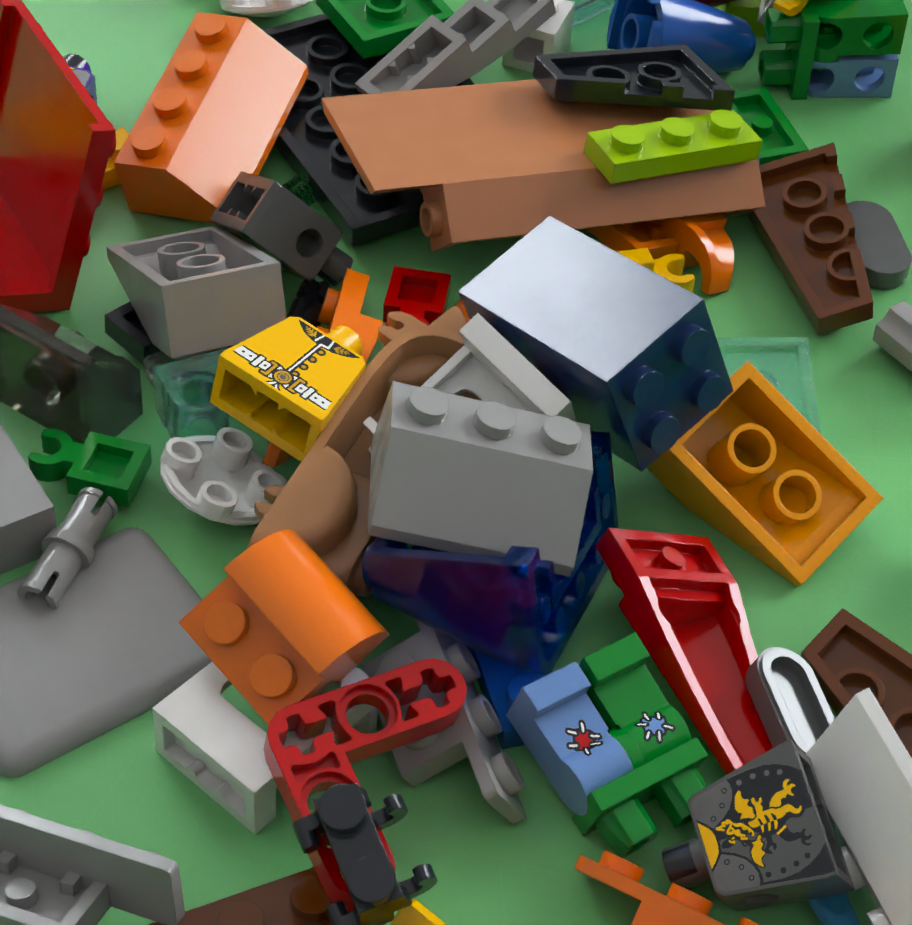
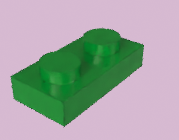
[732,87,809,165]

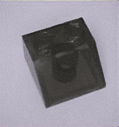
[0,304,143,444]

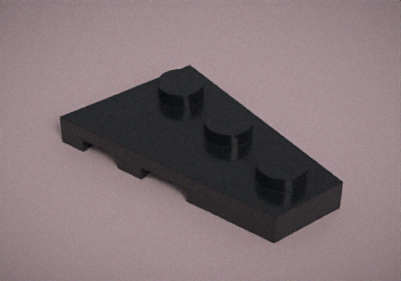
[533,44,735,111]

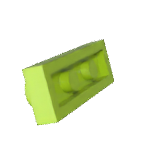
[583,110,763,184]

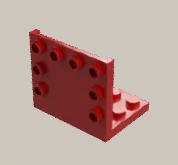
[0,0,116,315]

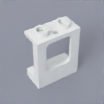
[363,313,576,454]
[152,662,378,835]

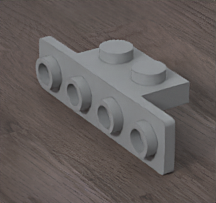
[362,575,527,825]
[0,805,185,925]

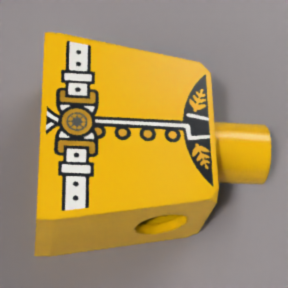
[210,317,367,462]

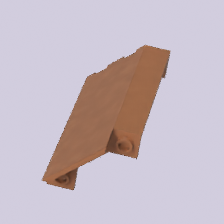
[322,79,766,252]

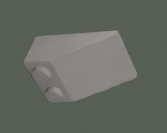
[106,225,287,362]

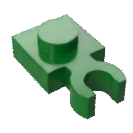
[28,429,152,508]

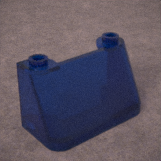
[362,431,618,675]

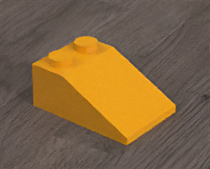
[647,361,883,587]

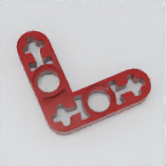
[263,658,467,912]

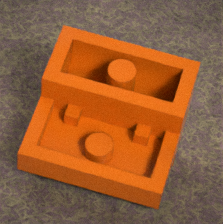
[178,529,390,725]

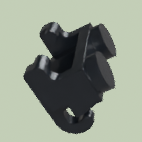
[292,782,438,925]

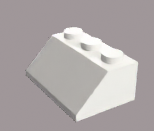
[806,688,912,925]

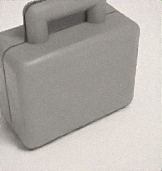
[0,527,212,778]

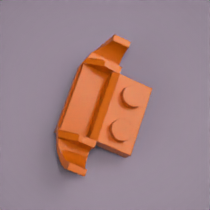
[585,213,734,295]

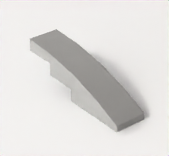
[355,0,556,94]

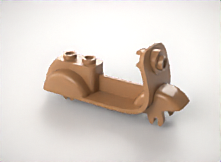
[248,306,480,598]

